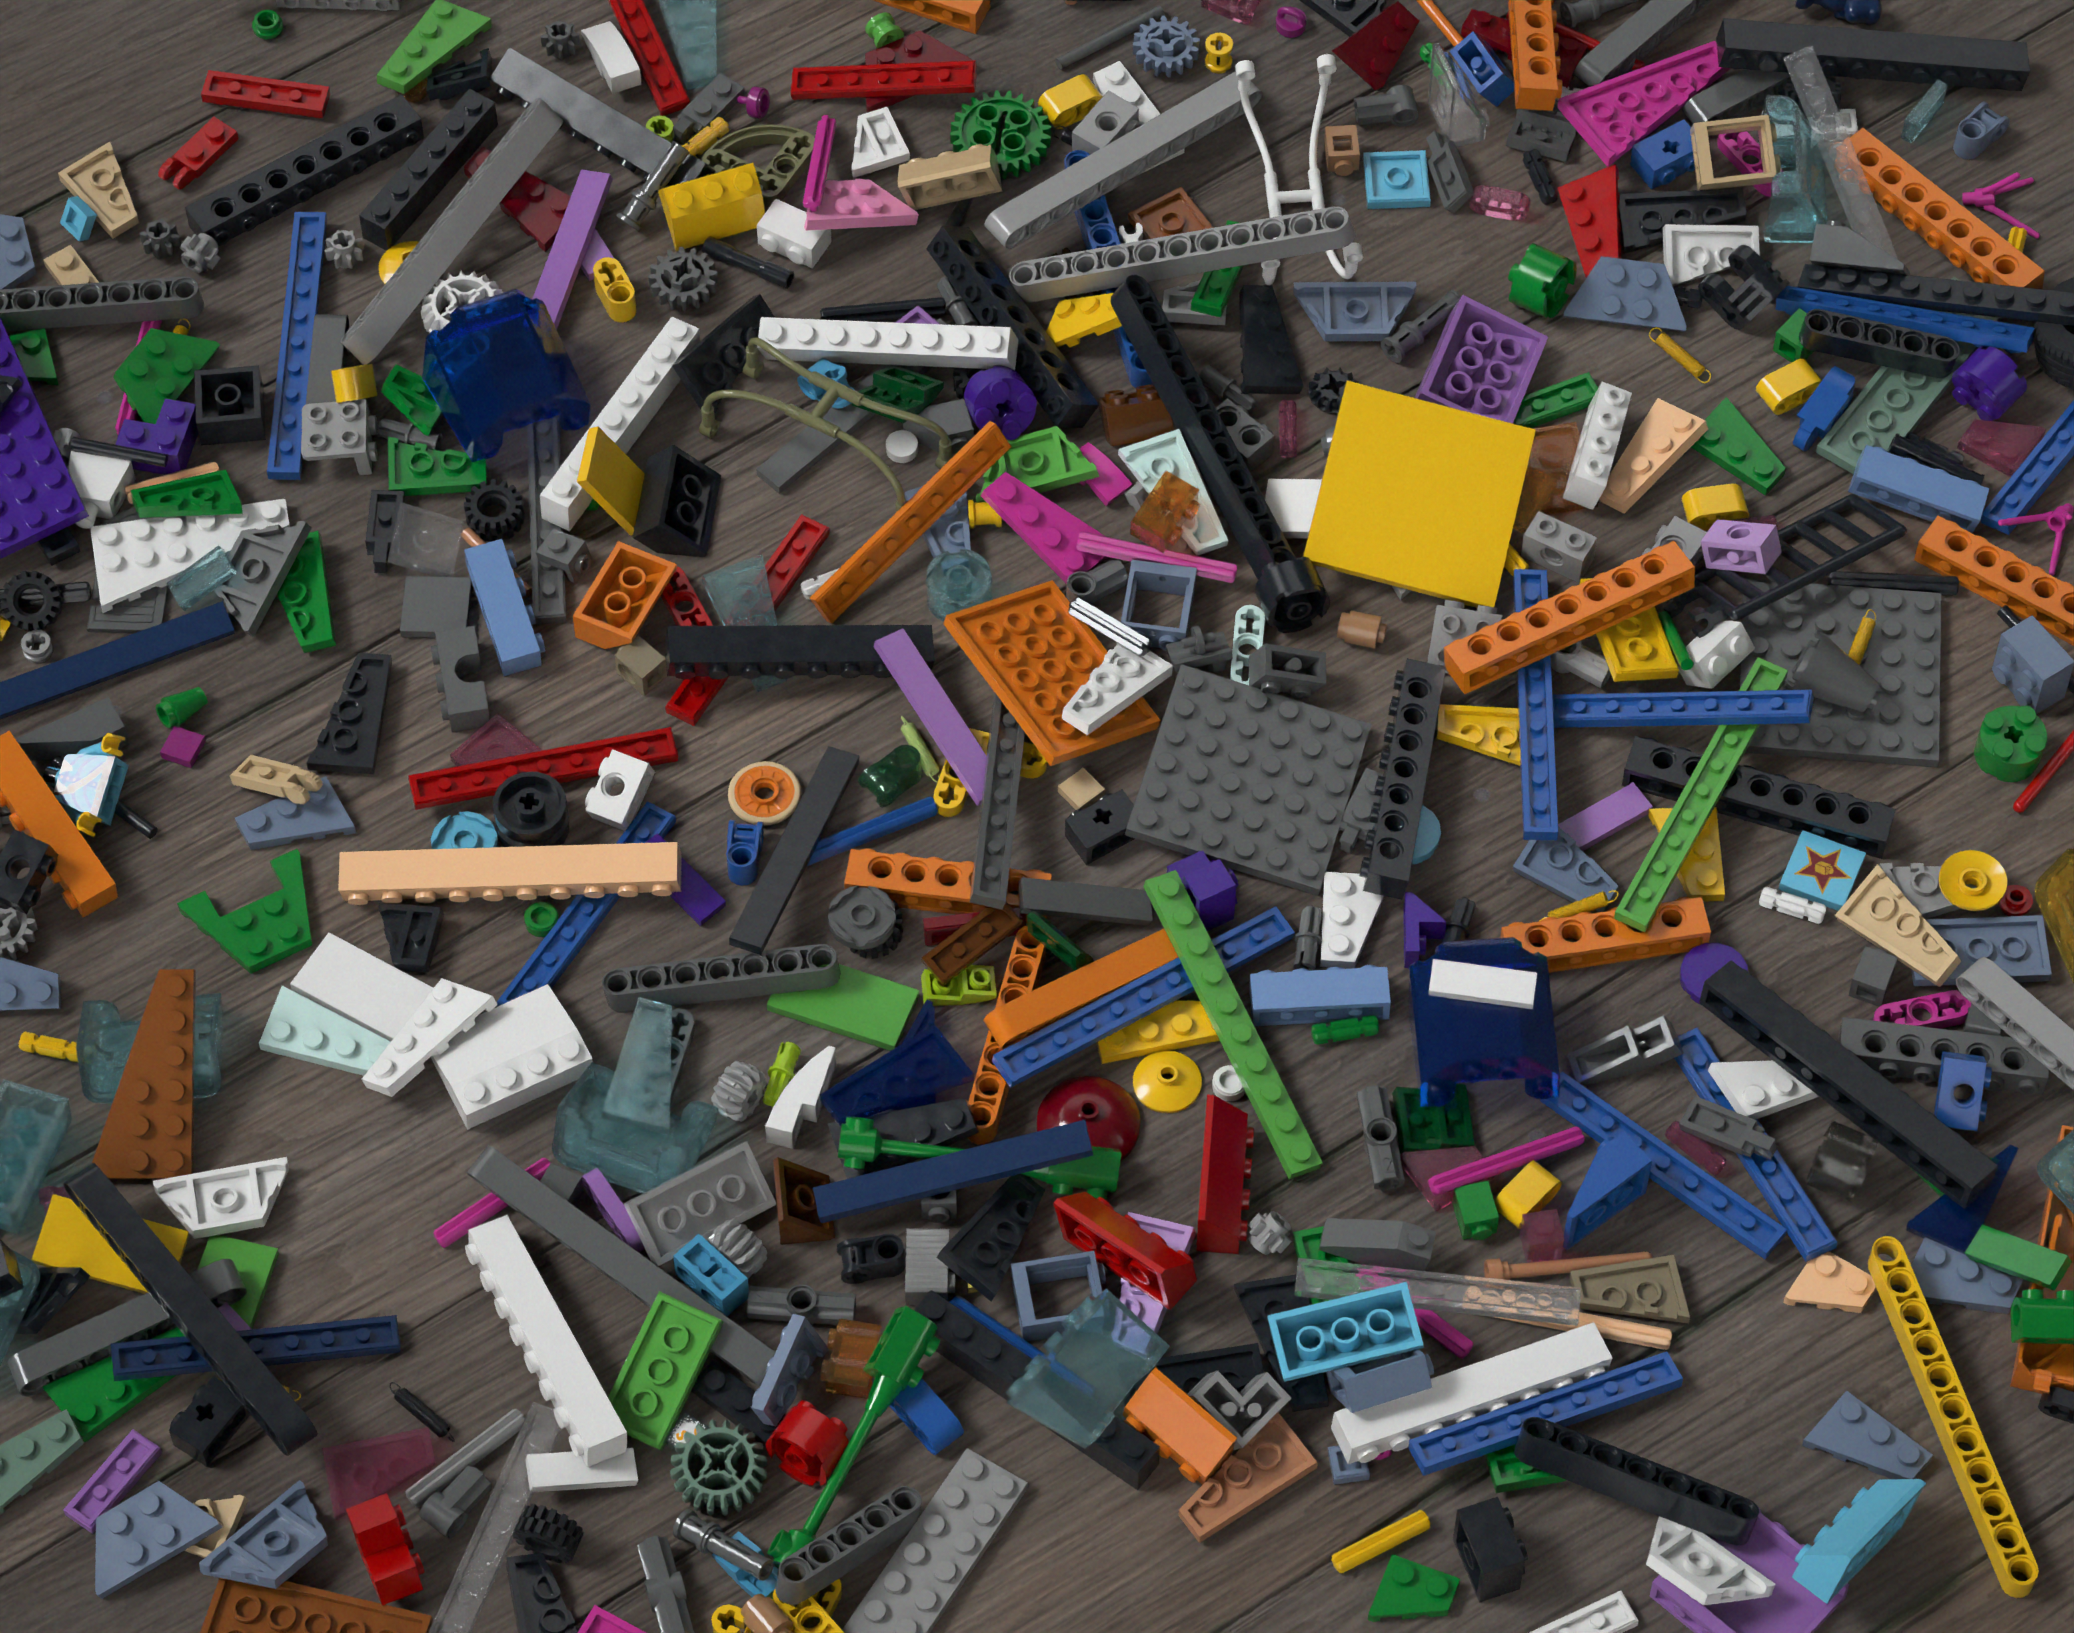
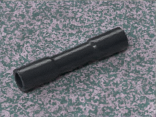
[702,236,794,289]

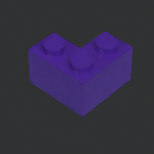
[115,398,198,475]
[1167,850,1238,931]

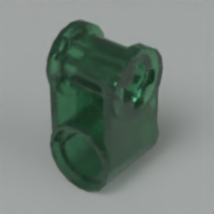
[858,745,922,807]

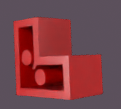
[346,1493,425,1606]

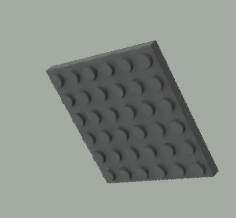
[1739,578,1941,767]
[1125,664,1372,896]

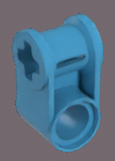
[797,358,855,409]

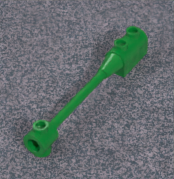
[838,1116,1122,1199]
[2011,1289,2074,1345]
[768,1306,940,1568]

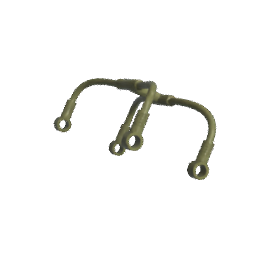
[699,337,955,512]

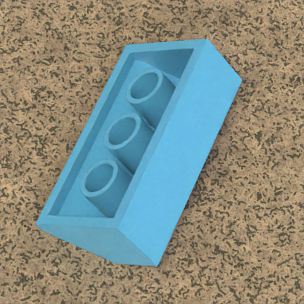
[1267,1282,1424,1382]
[1792,1479,1926,1604]

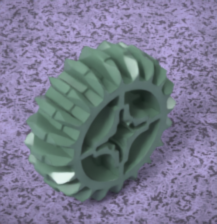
[670,1419,767,1516]

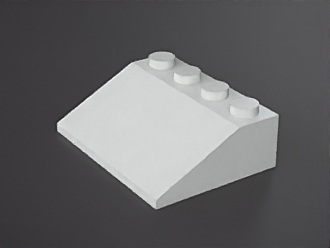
[431,984,593,1130]

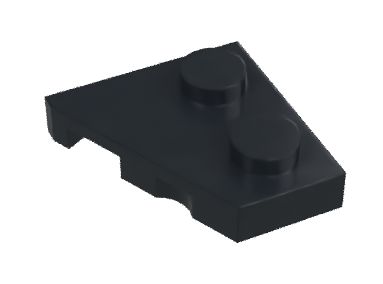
[6,1267,90,1334]

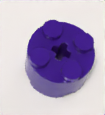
[1952,346,2027,424]
[964,365,1037,440]

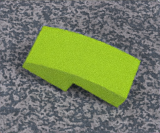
[921,965,997,1006]

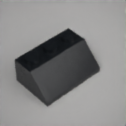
[633,445,721,558]

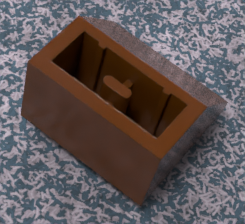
[1097,385,1174,446]

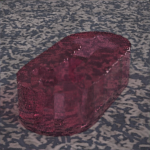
[1469,185,1531,221]

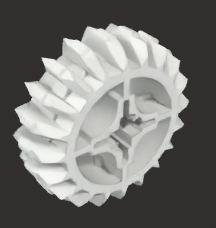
[421,270,508,348]

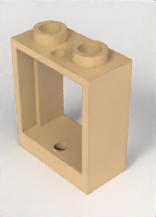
[1690,115,1781,190]

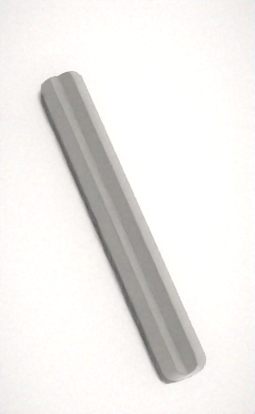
[405,1409,527,1507]

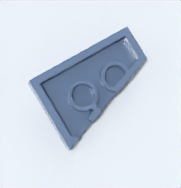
[235,776,356,850]
[0,957,61,1011]

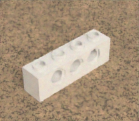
[1563,381,1632,510]

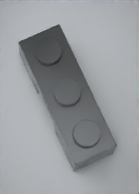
[431,626,491,732]

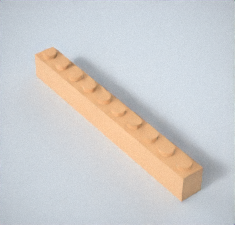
[338,842,681,905]

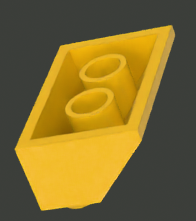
[658,163,765,251]

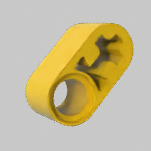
[1038,74,1103,129]
[593,257,637,322]
[1756,359,1822,415]
[331,364,378,403]
[1682,484,1749,531]
[1494,1160,1562,1229]

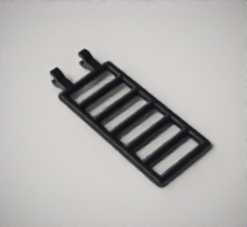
[1664,494,1907,638]

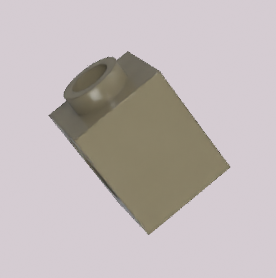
[614,635,668,696]

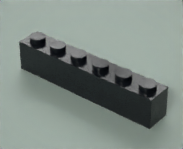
[359,89,498,251]

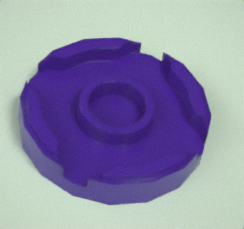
[1680,943,1748,1004]

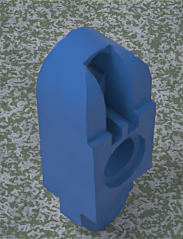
[1793,366,1855,452]

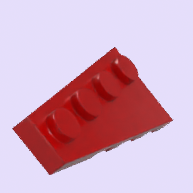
[1557,164,1621,278]

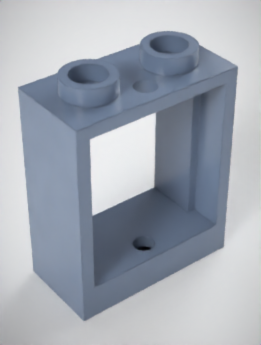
[1121,560,1197,651]
[1011,1251,1112,1342]
[1326,1349,1434,1413]

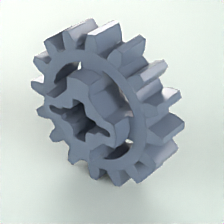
[1133,15,1200,77]

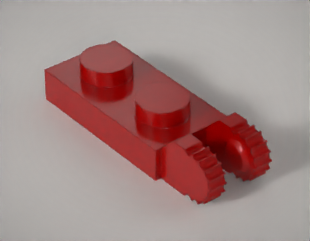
[158,117,239,190]

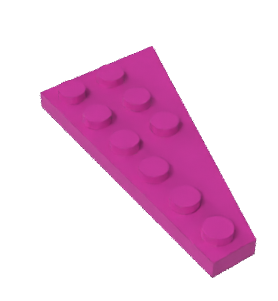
[1557,41,1730,167]

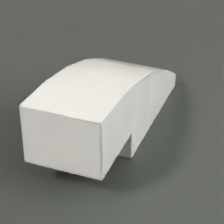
[581,21,642,94]
[765,1046,836,1149]

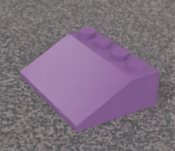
[1415,295,1548,424]

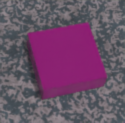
[160,726,206,768]

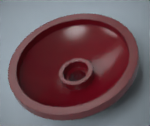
[1037,1076,1140,1162]

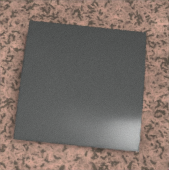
[1506,100,1577,162]

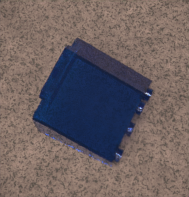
[422,289,591,462]
[1408,937,1560,1107]

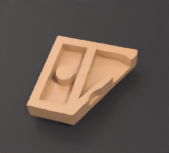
[1783,1252,1877,1313]

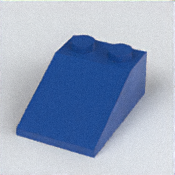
[1562,1131,1652,1251]

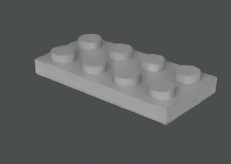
[624,1141,777,1266]

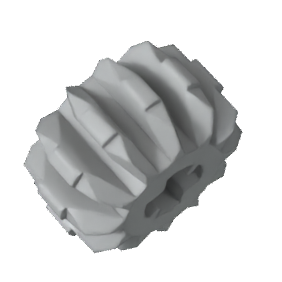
[711,1061,766,1122]
[708,1219,767,1278]

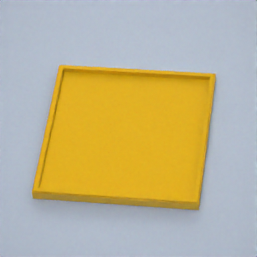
[1303,381,1536,608]

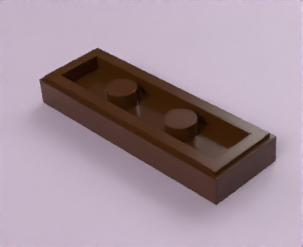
[921,902,1023,986]

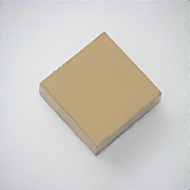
[1058,768,1105,810]

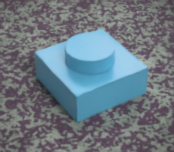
[60,196,97,242]

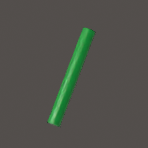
[1658,611,1694,671]

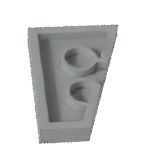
[1879,863,1976,919]

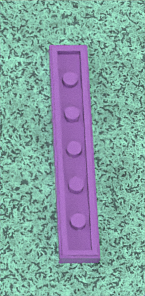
[522,170,613,337]
[873,629,987,806]

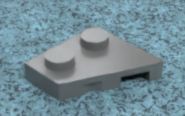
[1162,280,1227,325]

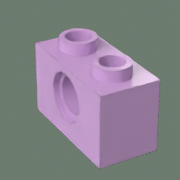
[1701,519,1782,574]

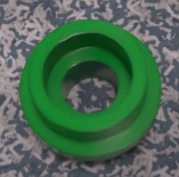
[252,10,283,39]

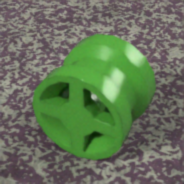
[865,12,904,48]

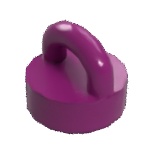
[1275,6,1307,38]
[737,86,770,119]

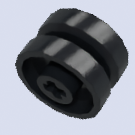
[493,771,569,847]

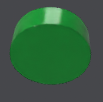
[524,902,559,937]

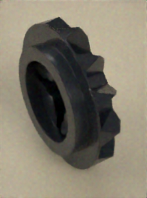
[1308,367,1359,413]

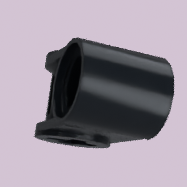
[836,1234,906,1284]

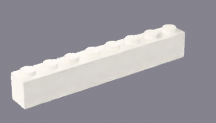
[540,317,700,531]
[757,317,1018,370]
[465,1215,627,1467]
[1331,1322,1612,1464]

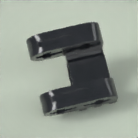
[1698,245,1790,330]

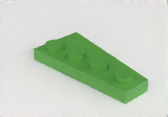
[377,0,492,94]

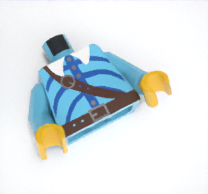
[43,733,129,837]

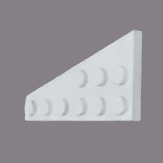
[90,499,290,614]

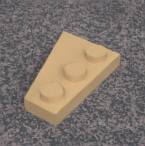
[58,142,139,239]

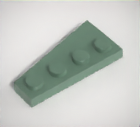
[0,1409,84,1515]

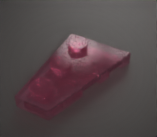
[322,1427,436,1520]

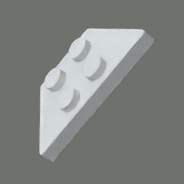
[153,1157,289,1239]
[1646,1516,1775,1605]

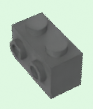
[1249,643,1326,699]

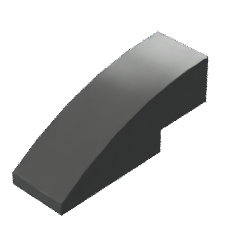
[1567,1015,1684,1085]

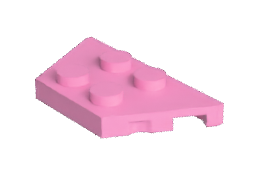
[804,178,919,231]

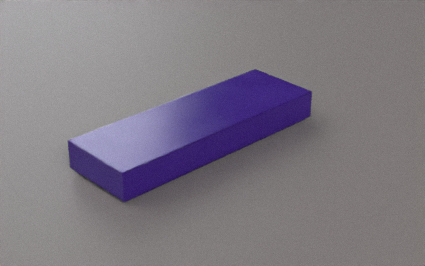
[645,833,726,926]

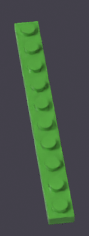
[1614,657,1788,932]
[1143,870,1323,1180]

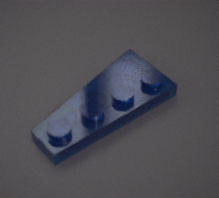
[820,1024,974,1126]

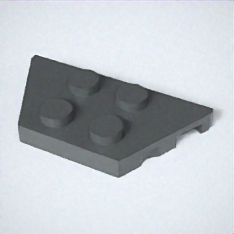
[211,521,312,637]

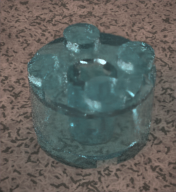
[926,549,992,622]

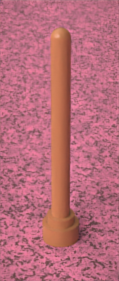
[1484,1252,1653,1288]

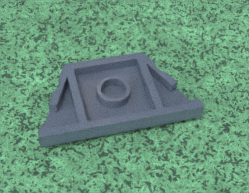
[0,214,37,289]
[1564,256,1687,332]
[1293,282,1416,341]
[199,1480,328,1589]
[95,1481,223,1599]

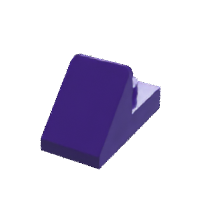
[1403,892,1446,968]

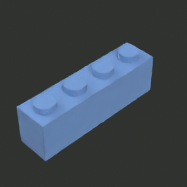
[1848,444,1989,533]
[464,539,545,676]
[1249,965,1391,1026]

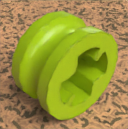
[646,116,675,143]

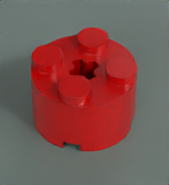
[766,1400,849,1486]

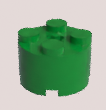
[1508,243,1577,318]
[1974,706,2047,782]

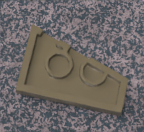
[1569,1255,1690,1324]

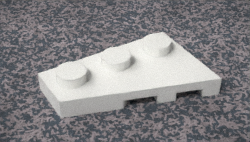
[1663,224,1760,286]
[1320,872,1384,968]
[1708,1060,1819,1120]

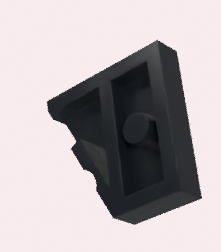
[427,48,492,101]
[378,903,444,972]

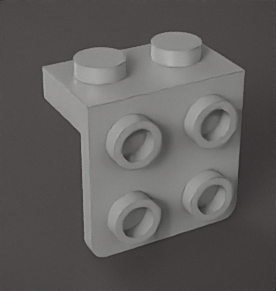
[301,399,378,475]
[1427,600,1503,674]

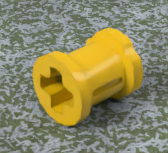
[1205,32,1233,74]
[968,499,1002,529]

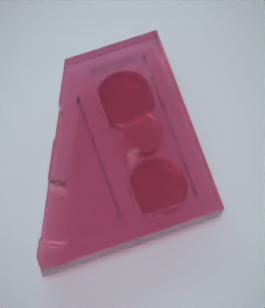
[1957,419,2046,477]

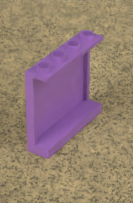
[1649,1493,1850,1633]

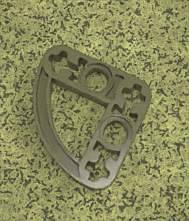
[702,124,815,206]

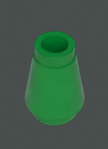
[156,687,208,728]

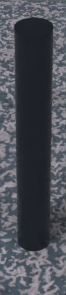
[71,437,168,467]

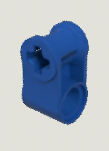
[726,820,764,886]

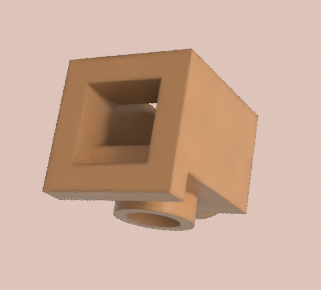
[1324,125,1360,176]

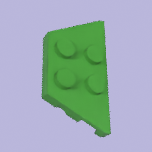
[975,426,1099,503]

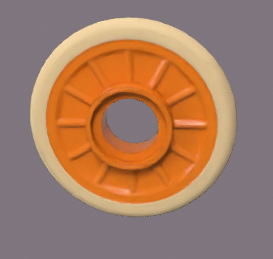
[728,761,801,826]

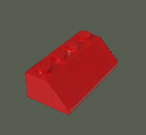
[1196,1094,1254,1254]
[1053,1192,1197,1310]

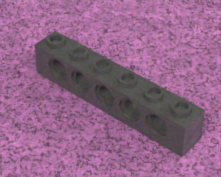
[1838,1017,2049,1096]

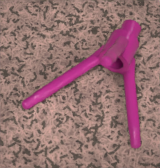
[1962,172,2040,239]
[1998,503,2074,576]

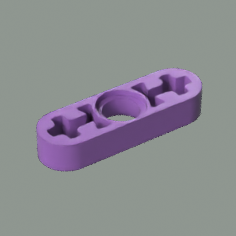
[582,1168,645,1253]

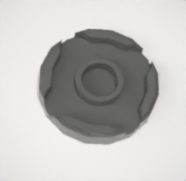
[828,886,896,950]

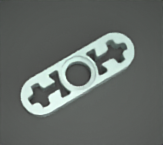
[1230,605,1265,685]

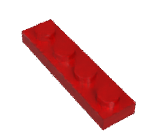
[201,70,331,118]

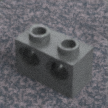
[1216,398,1274,473]

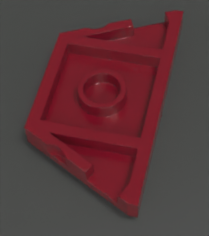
[865,31,972,113]

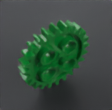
[950,90,1051,179]

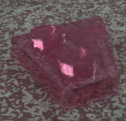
[1400,1146,1494,1212]

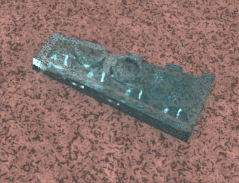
[658,0,717,90]
[701,554,787,692]
[602,997,672,1135]

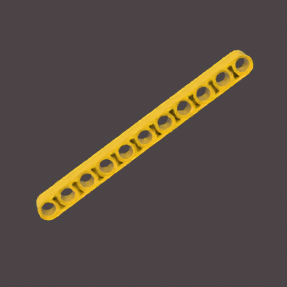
[1867,1236,2039,1598]

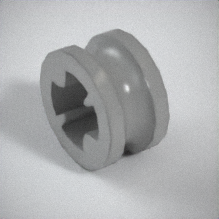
[21,630,53,663]

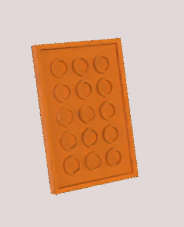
[943,580,1161,766]

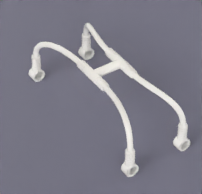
[1235,54,1363,285]

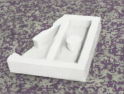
[852,107,910,178]

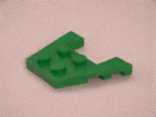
[177,848,312,974]

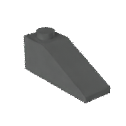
[1810,220,1910,275]
[17,697,130,761]
[1318,1218,1436,1282]

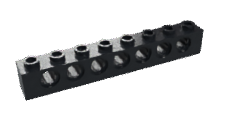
[185,94,424,246]
[926,226,1099,428]
[1359,658,1446,900]
[1622,736,1896,859]

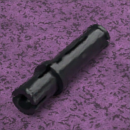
[1887,433,1985,485]

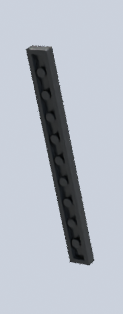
[1797,264,2074,326]

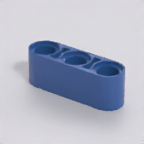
[872,1377,964,1455]

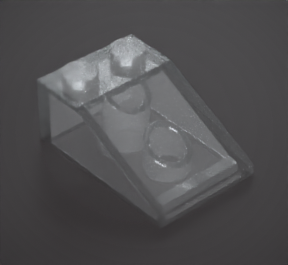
[1428,43,1489,147]

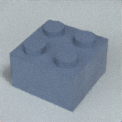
[1992,615,2074,714]

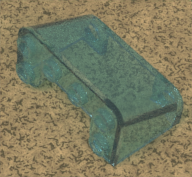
[1006,1288,1170,1449]

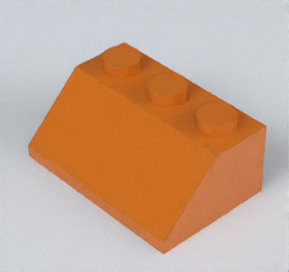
[573,541,677,649]
[1122,1367,1237,1485]

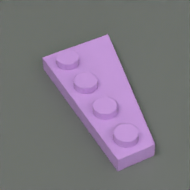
[1115,1212,1196,1354]

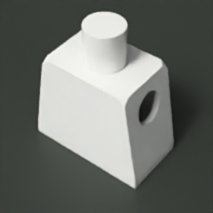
[68,451,135,529]

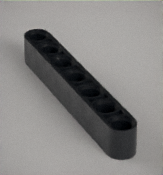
[1514,1417,1759,1546]

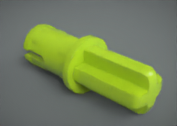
[763,1042,801,1107]

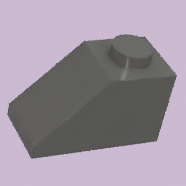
[902,399,974,453]

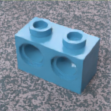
[673,1234,749,1317]

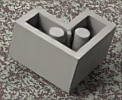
[1187,1371,1291,1450]

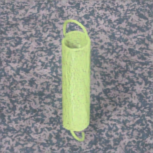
[901,716,939,783]

